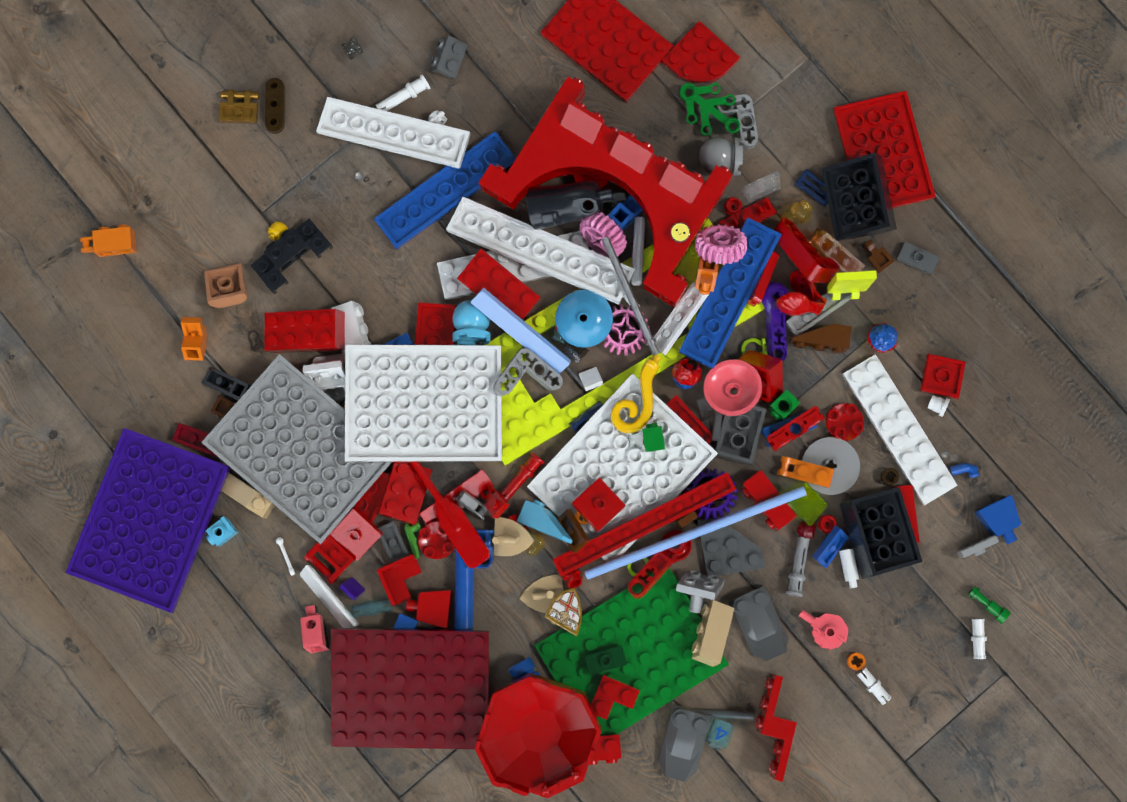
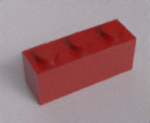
[741,470,797,531]

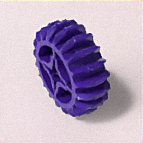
[685,468,737,520]

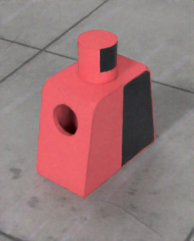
[301,605,329,653]

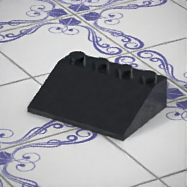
[821,153,897,242]
[839,487,923,579]

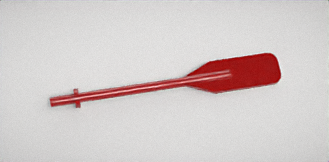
[410,462,490,568]

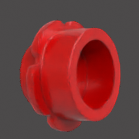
[724,197,743,216]
[818,515,837,534]

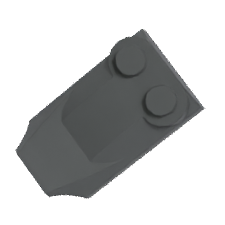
[715,400,766,465]
[728,586,789,661]
[658,704,712,782]

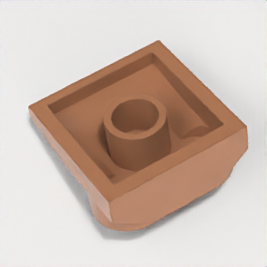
[204,263,248,308]

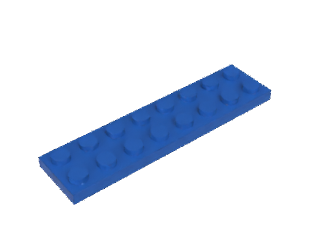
[374,131,516,250]
[679,217,782,369]

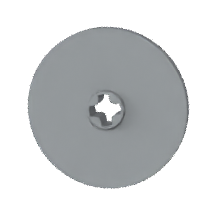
[802,437,860,495]

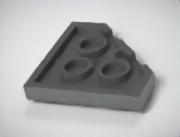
[697,518,765,576]

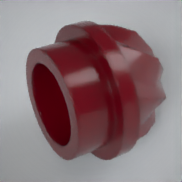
[797,521,816,539]

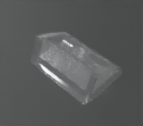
[742,171,781,203]

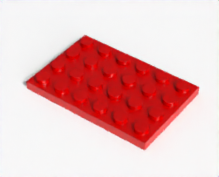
[540,0,674,103]
[833,91,936,208]

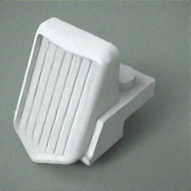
[303,354,345,404]

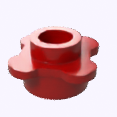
[563,570,583,588]

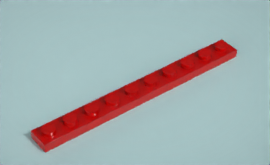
[552,472,737,577]

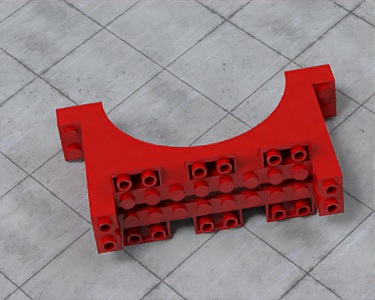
[479,76,733,308]

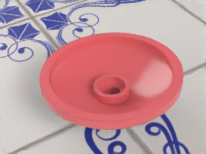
[704,360,762,416]

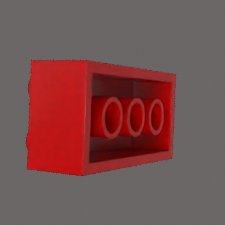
[457,248,541,320]
[264,309,345,353]

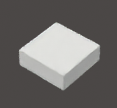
[579,367,604,391]

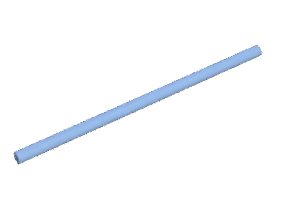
[584,486,807,579]

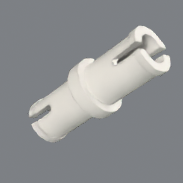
[971,619,987,659]
[856,667,892,705]

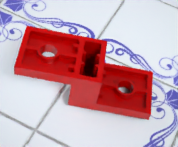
[755,674,797,782]

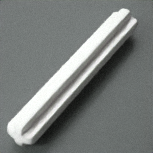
[631,217,645,286]

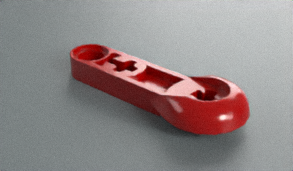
[628,530,692,598]

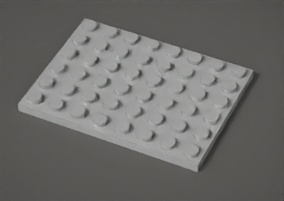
[202,354,392,544]

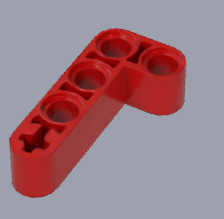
[774,218,840,283]

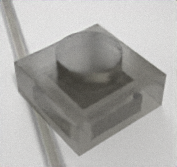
[563,343,589,364]

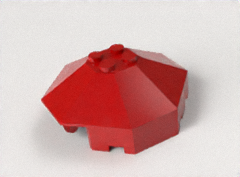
[474,673,602,799]

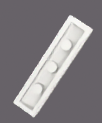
[300,565,359,628]

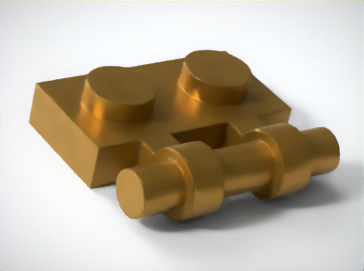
[219,89,259,123]

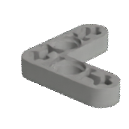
[698,94,758,149]
[493,348,563,396]

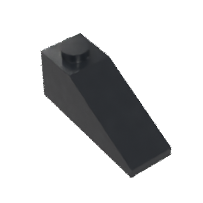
[202,367,251,401]

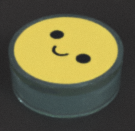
[670,222,690,243]

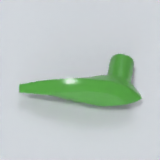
[405,522,422,559]

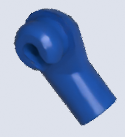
[950,463,979,478]

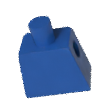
[974,495,1021,544]

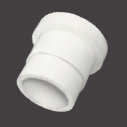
[927,395,950,417]

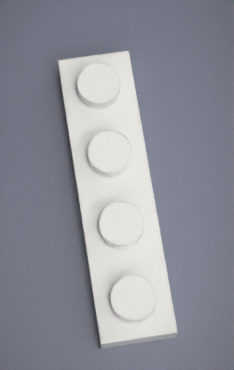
[653,282,709,355]

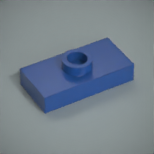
[812,526,849,568]

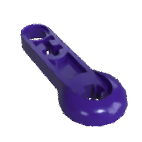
[762,282,789,361]

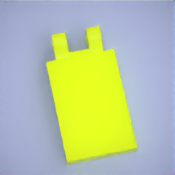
[827,271,877,301]

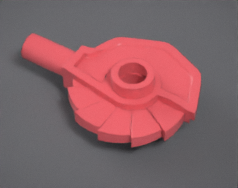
[799,610,848,650]

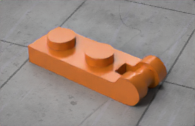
[777,456,835,488]

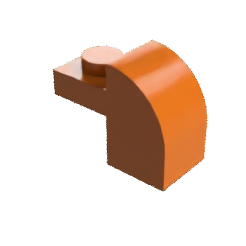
[181,317,207,361]

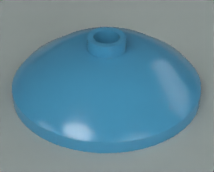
[555,290,613,347]

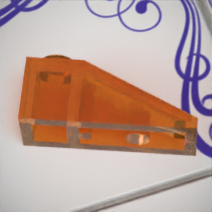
[808,228,865,273]

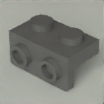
[430,35,467,80]

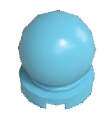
[452,300,491,345]

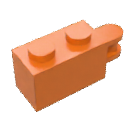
[80,225,137,257]
[694,257,719,295]

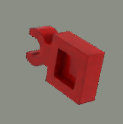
[480,485,509,519]

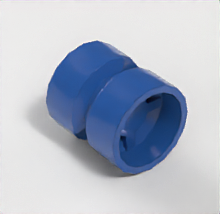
[508,657,541,679]

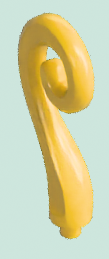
[611,354,661,433]

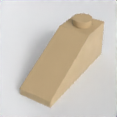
[222,473,275,519]

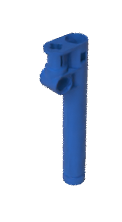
[454,530,494,630]

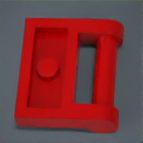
[303,535,355,585]

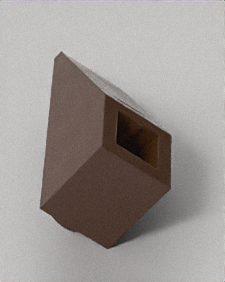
[789,324,852,354]

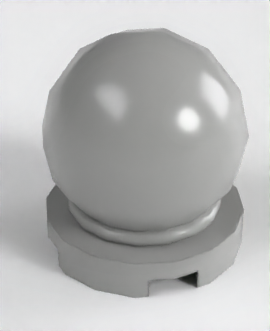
[699,137,743,176]

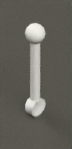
[276,537,295,576]

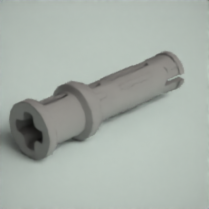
[785,537,810,597]

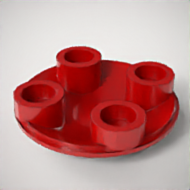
[826,403,864,441]
[418,521,455,559]

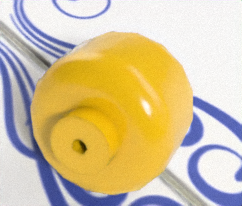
[268,221,288,241]

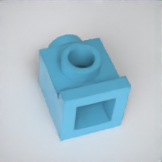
[206,516,239,547]

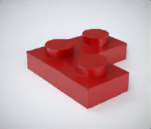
[591,675,640,720]

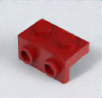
[590,734,622,765]

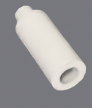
[839,549,859,588]

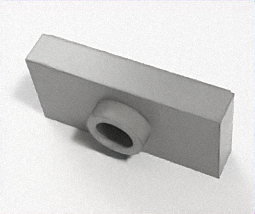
[956,535,999,559]

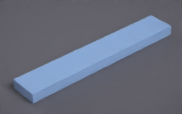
[470,288,571,374]

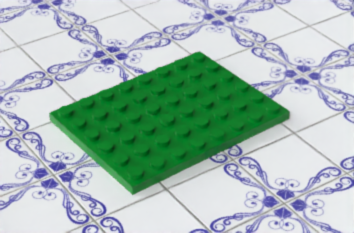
[534,568,729,735]

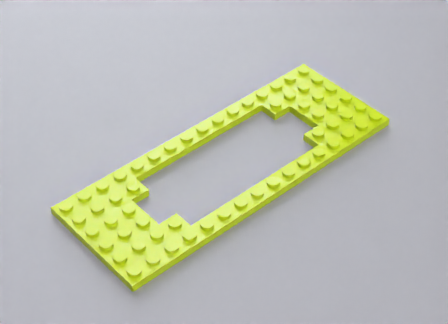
[483,218,765,466]

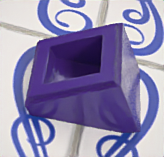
[340,577,365,600]

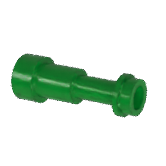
[968,586,1011,624]

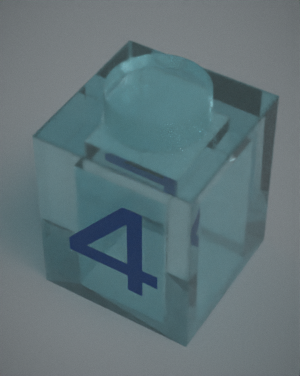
[706,718,734,750]

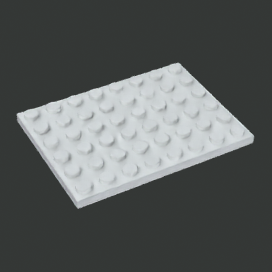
[345,345,502,462]
[527,374,718,562]

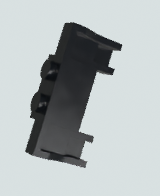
[250,218,333,295]

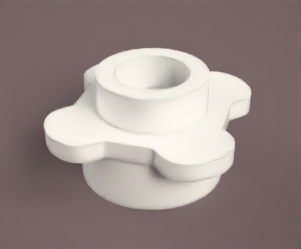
[428,111,447,125]

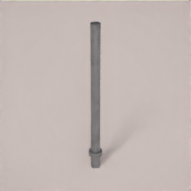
[601,236,660,356]

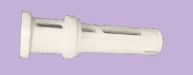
[375,74,431,111]

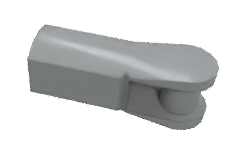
[456,490,488,520]

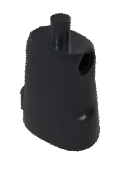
[527,180,614,230]

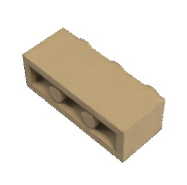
[691,600,734,667]

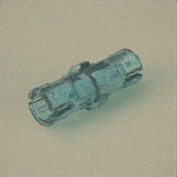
[352,599,393,618]

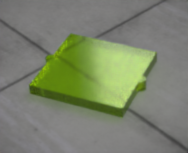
[787,482,828,526]

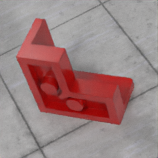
[738,350,783,403]
[377,554,422,606]

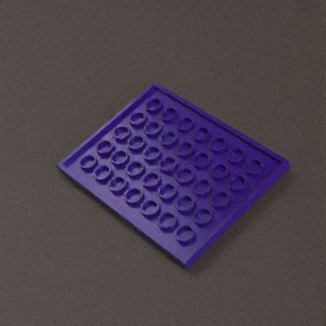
[65,428,231,613]

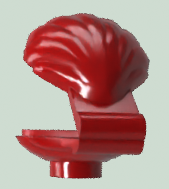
[776,270,827,316]

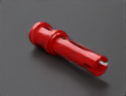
[500,452,545,502]

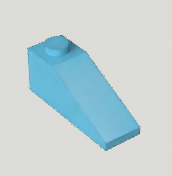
[517,500,573,544]

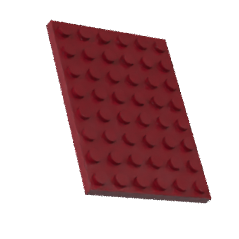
[331,628,489,750]

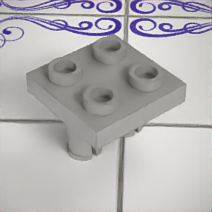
[676,570,725,613]

